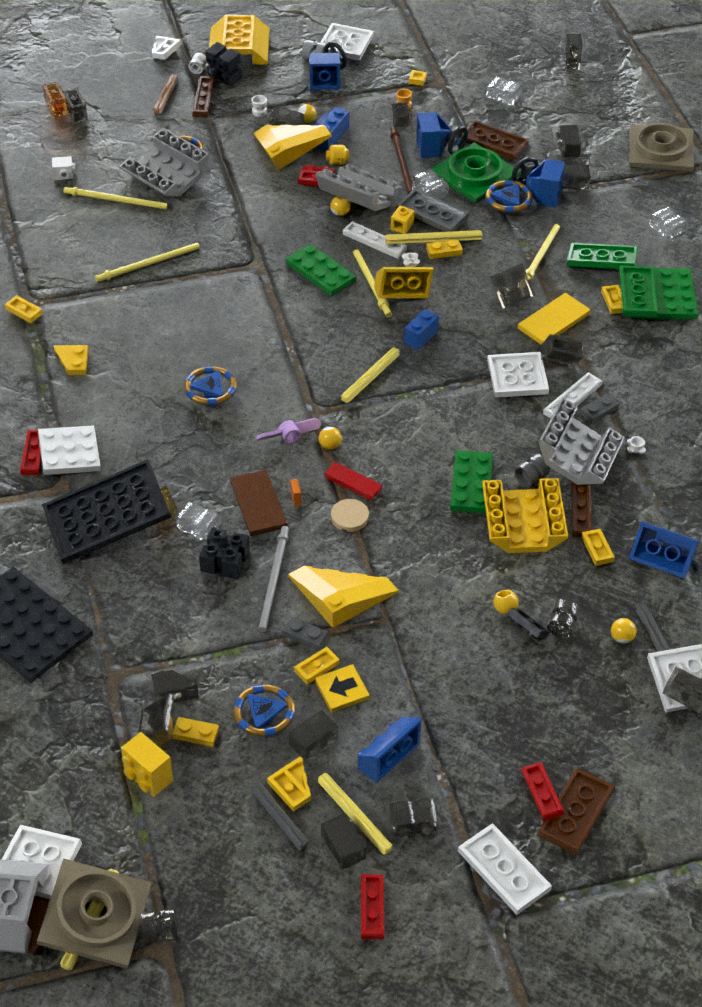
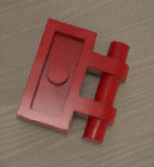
[298,164,335,187]

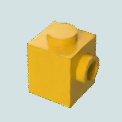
[391,206,414,234]

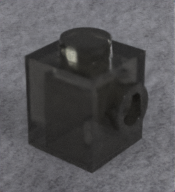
[391,102,409,127]

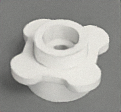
[402,253,420,267]
[627,436,646,454]

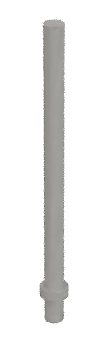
[258,526,289,632]

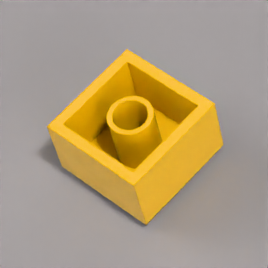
[121,732,173,797]

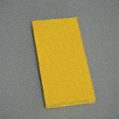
[518,293,591,346]

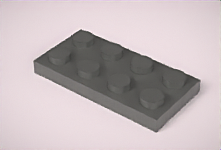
[396,188,469,232]

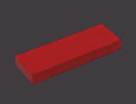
[20,430,42,475]
[325,462,382,501]
[521,762,564,821]
[361,874,385,939]

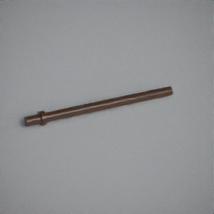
[390,126,413,194]

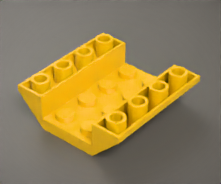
[209,15,270,65]
[482,478,568,553]

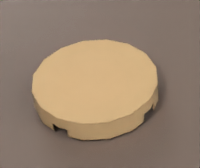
[331,499,369,532]

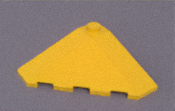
[254,125,332,170]
[288,566,399,628]

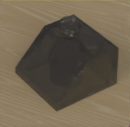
[489,263,535,308]
[138,693,175,752]

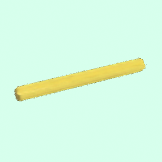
[385,230,482,245]

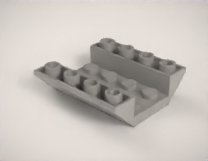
[119,128,209,197]
[316,164,402,211]
[538,397,625,485]
[0,860,49,954]

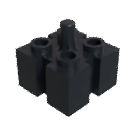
[205,42,242,86]
[199,527,250,580]

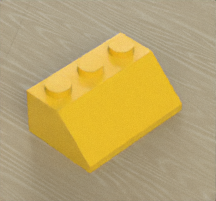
[374,267,434,298]

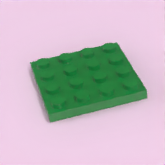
[628,268,698,319]

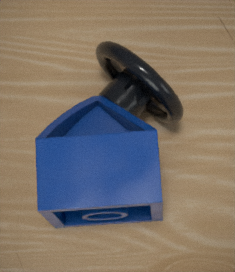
[309,41,347,90]
[416,112,468,158]
[511,157,565,208]

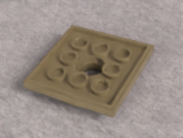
[629,123,694,172]
[36,858,151,969]

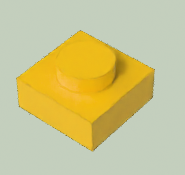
[409,70,427,86]

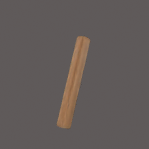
[153,74,178,115]

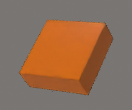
[290,479,301,506]

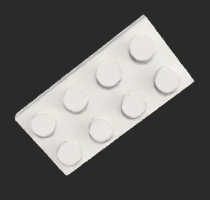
[458,823,552,915]

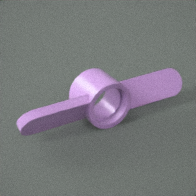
[256,418,321,444]

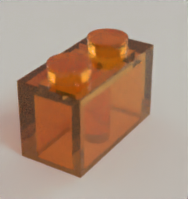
[43,82,68,117]

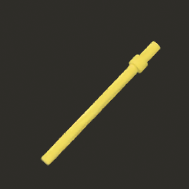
[520,224,560,288]
[353,249,392,318]

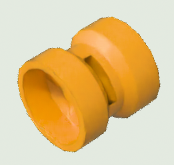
[396,89,412,111]

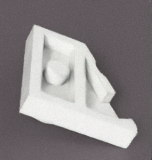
[152,36,181,60]

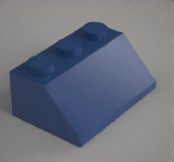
[313,107,350,151]
[628,522,700,578]
[358,717,421,783]

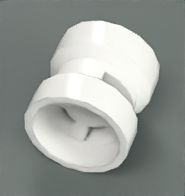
[188,53,207,74]
[251,95,267,117]

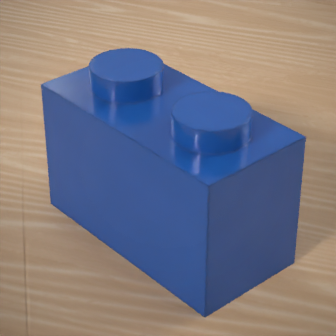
[404,309,439,350]

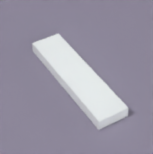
[343,221,407,259]
[543,372,602,418]

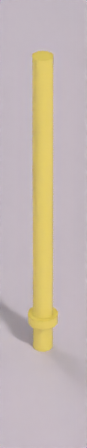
[63,187,167,210]
[95,243,200,282]

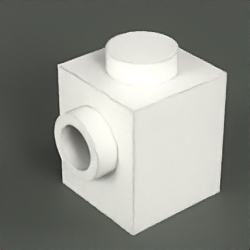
[52,156,76,180]

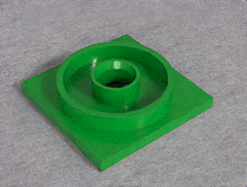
[430,143,520,203]

